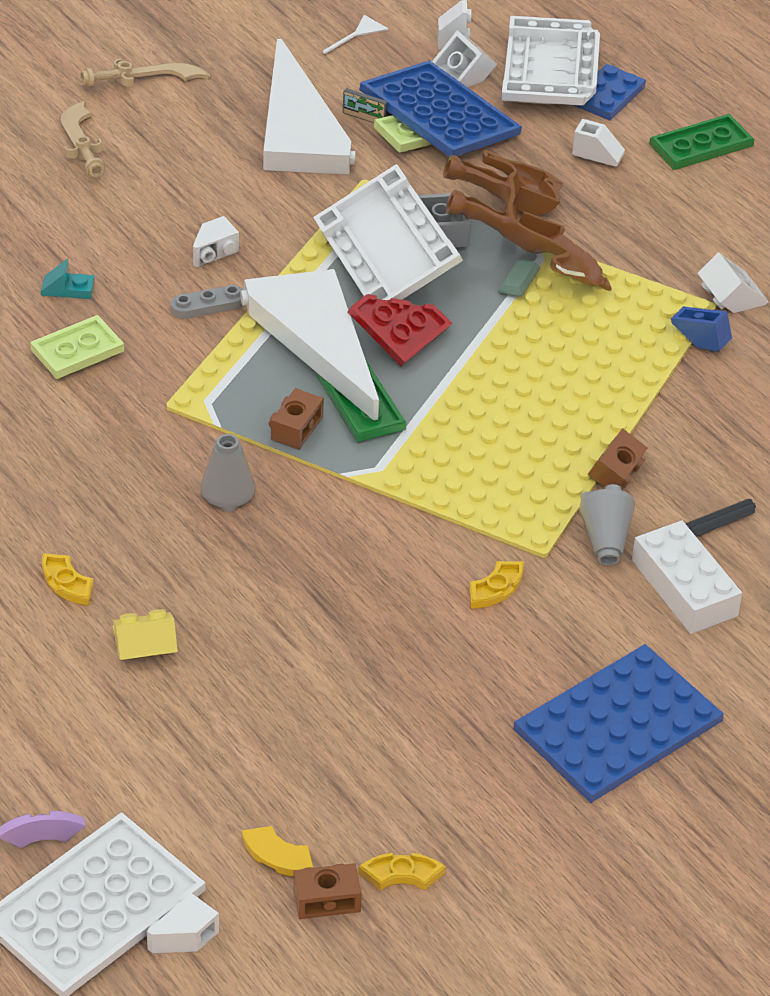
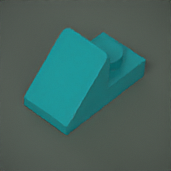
[41,259,95,299]

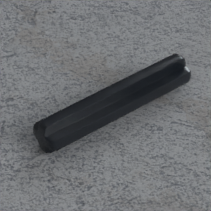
[685,498,756,536]

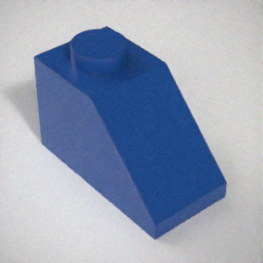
[671,306,732,351]

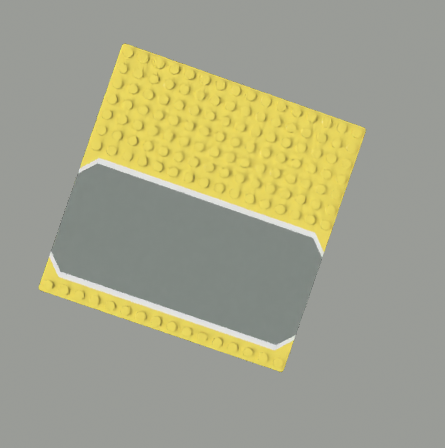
[167,180,716,558]

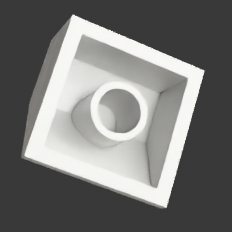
[432,30,497,87]
[698,252,769,313]

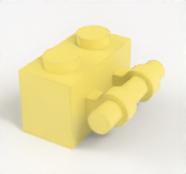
[112,609,178,660]

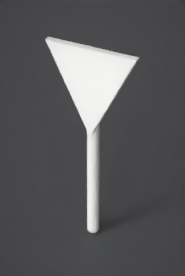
[323,15,389,54]

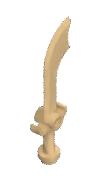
[80,59,211,87]
[60,101,105,177]

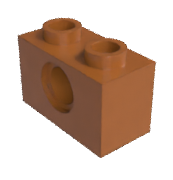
[269,388,324,450]
[588,428,648,488]
[293,863,362,919]

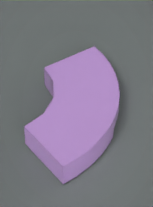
[0,811,86,848]

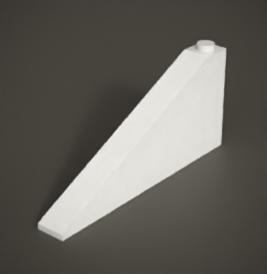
[263,39,355,175]
[240,269,379,420]

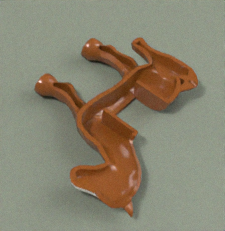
[443,150,612,291]

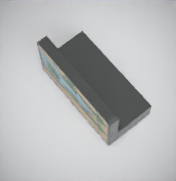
[343,88,392,123]

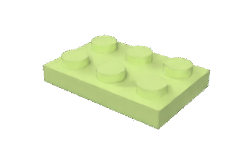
[30,315,124,379]

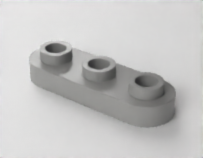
[171,285,243,319]

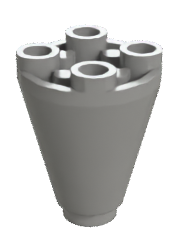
[201,434,255,512]
[580,484,635,566]

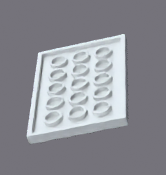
[0,812,206,996]

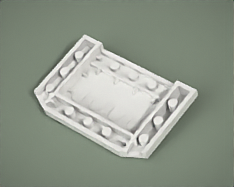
[502,16,600,105]

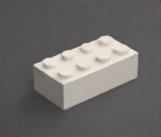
[632,521,742,634]

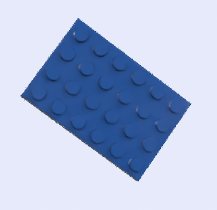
[359,60,522,157]
[513,644,724,803]

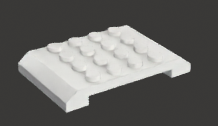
[313,164,463,300]

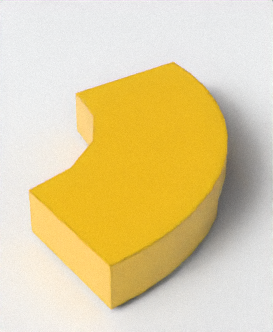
[42,553,94,606]
[469,561,524,609]
[242,826,313,877]
[358,853,446,891]

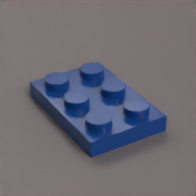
[574,64,646,121]

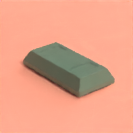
[498,259,540,297]

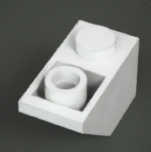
[437,0,471,50]
[572,119,625,167]
[193,216,239,267]
[147,893,219,954]

